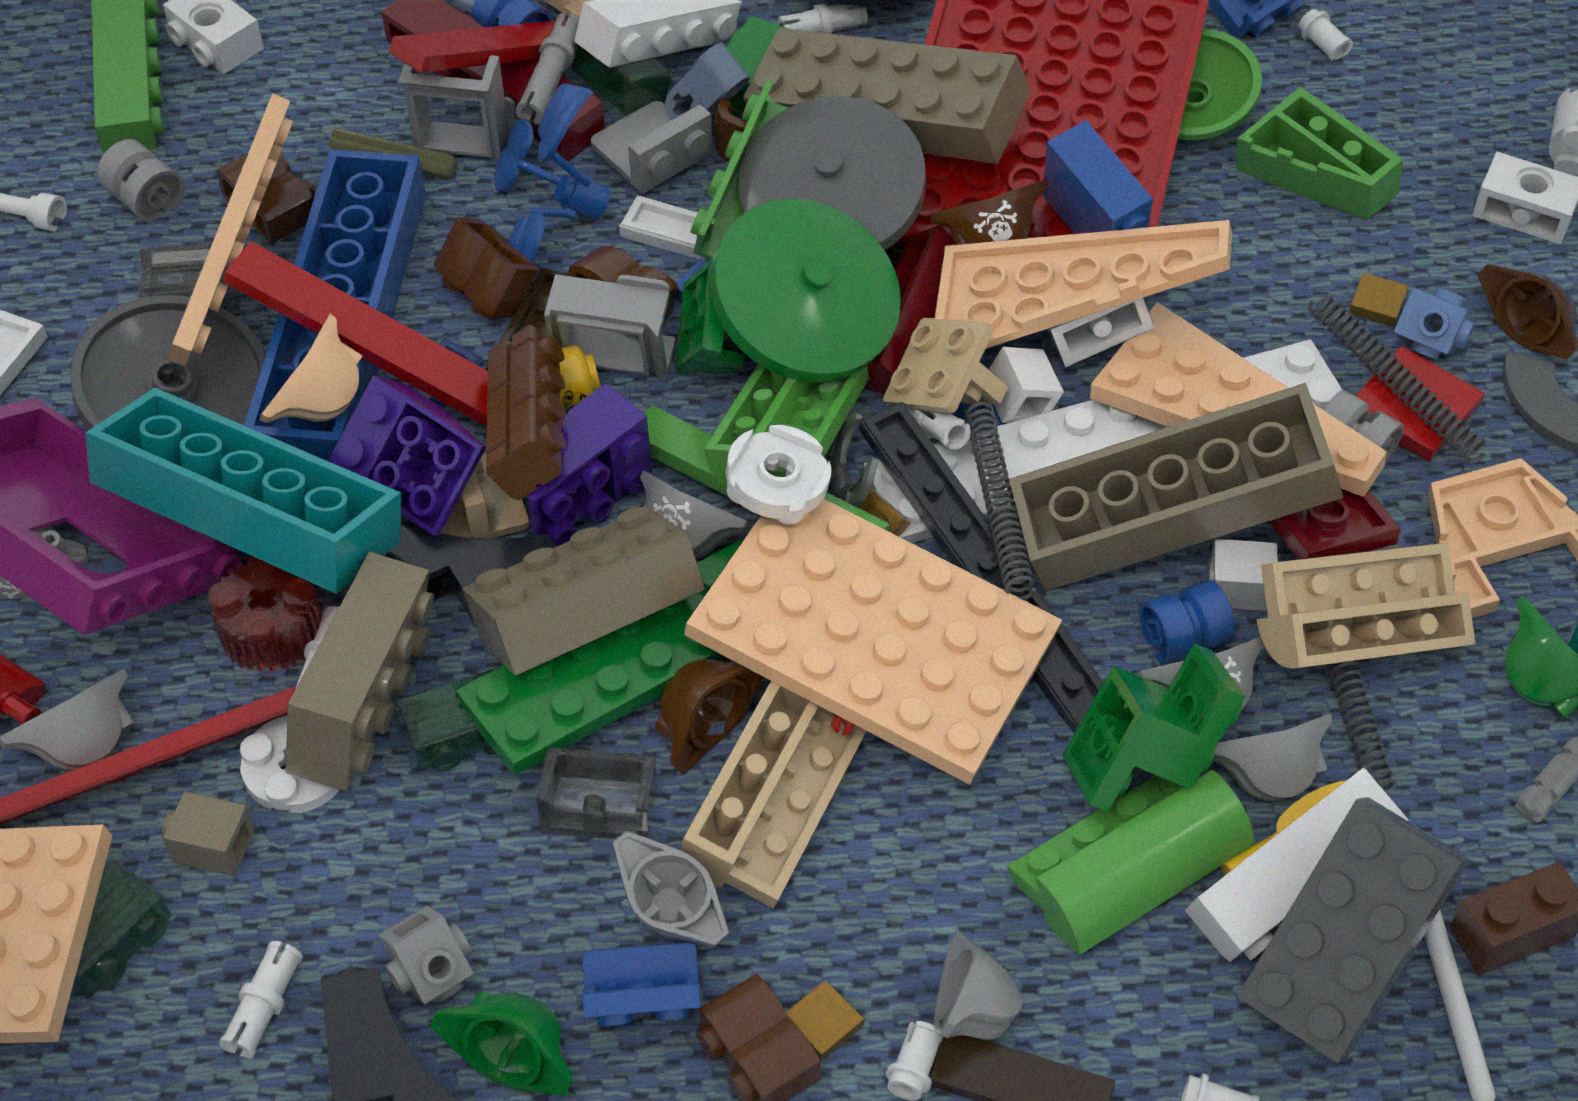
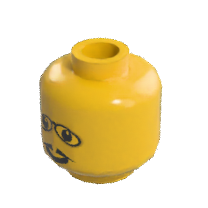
[560,345,601,411]

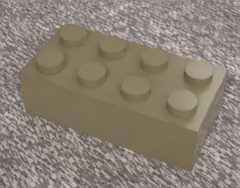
[462,507,705,676]
[285,552,434,792]

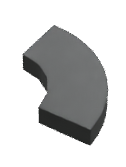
[1502,351,1578,454]

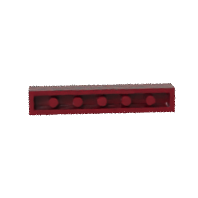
[381,0,605,162]

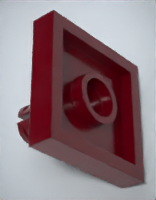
[1268,489,1401,560]

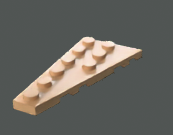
[167,93,293,366]
[935,220,1232,349]
[1090,302,1387,496]

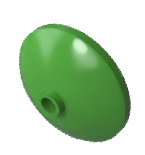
[1178,29,1262,140]

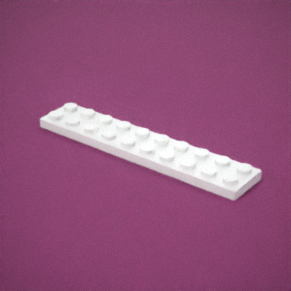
[864,339,1342,543]

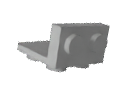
[591,101,713,194]

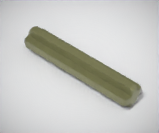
[329,128,457,180]

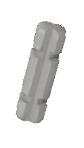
[1515,736,1578,823]

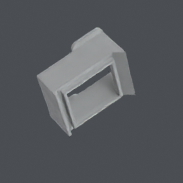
[398,55,517,158]
[544,274,676,384]

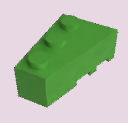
[1236,86,1403,220]

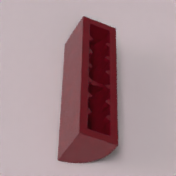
[864,224,954,394]

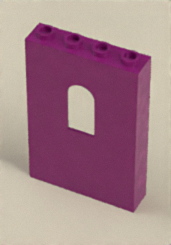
[0,398,243,635]

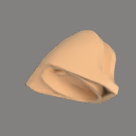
[259,314,363,423]

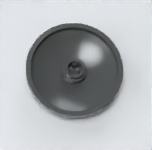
[738,96,926,250]
[71,295,266,430]

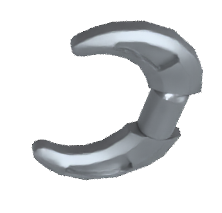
[829,413,878,508]

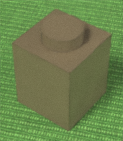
[162,791,255,876]

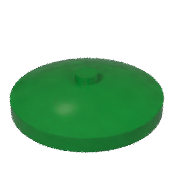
[710,199,901,382]

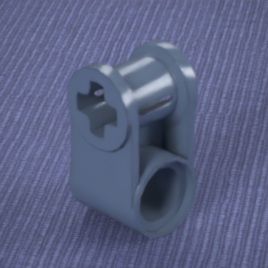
[665,42,751,120]

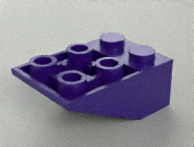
[328,375,486,537]
[528,383,652,547]

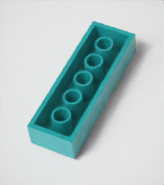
[85,388,401,594]

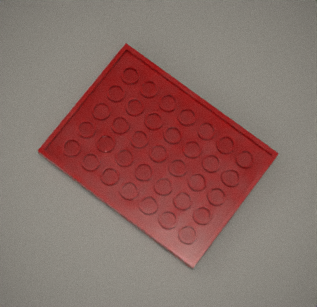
[895,0,1209,246]

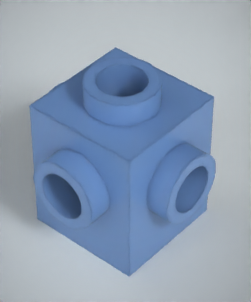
[1394,287,1475,360]

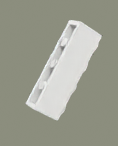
[574,0,742,68]
[1185,767,1408,962]

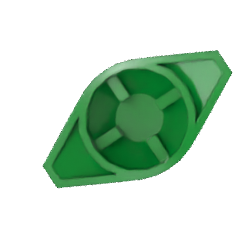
[1506,595,1578,719]
[430,992,573,1096]

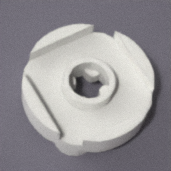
[725,425,831,524]
[240,715,339,813]

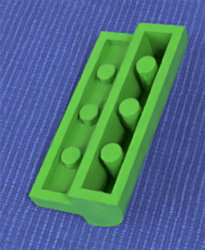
[704,364,869,488]
[1007,769,1255,955]

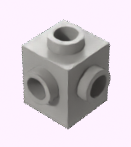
[378,906,474,1004]

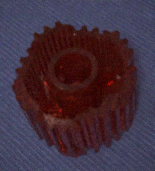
[208,556,322,671]

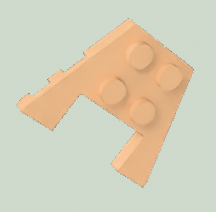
[1427,458,1578,618]

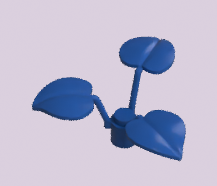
[494,84,610,262]

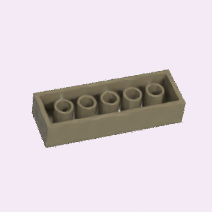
[743,28,1031,164]
[1009,382,1343,591]

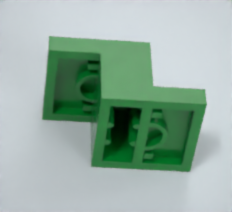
[1062,643,1246,812]

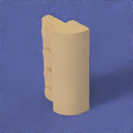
[1257,543,1476,669]
[681,681,866,909]

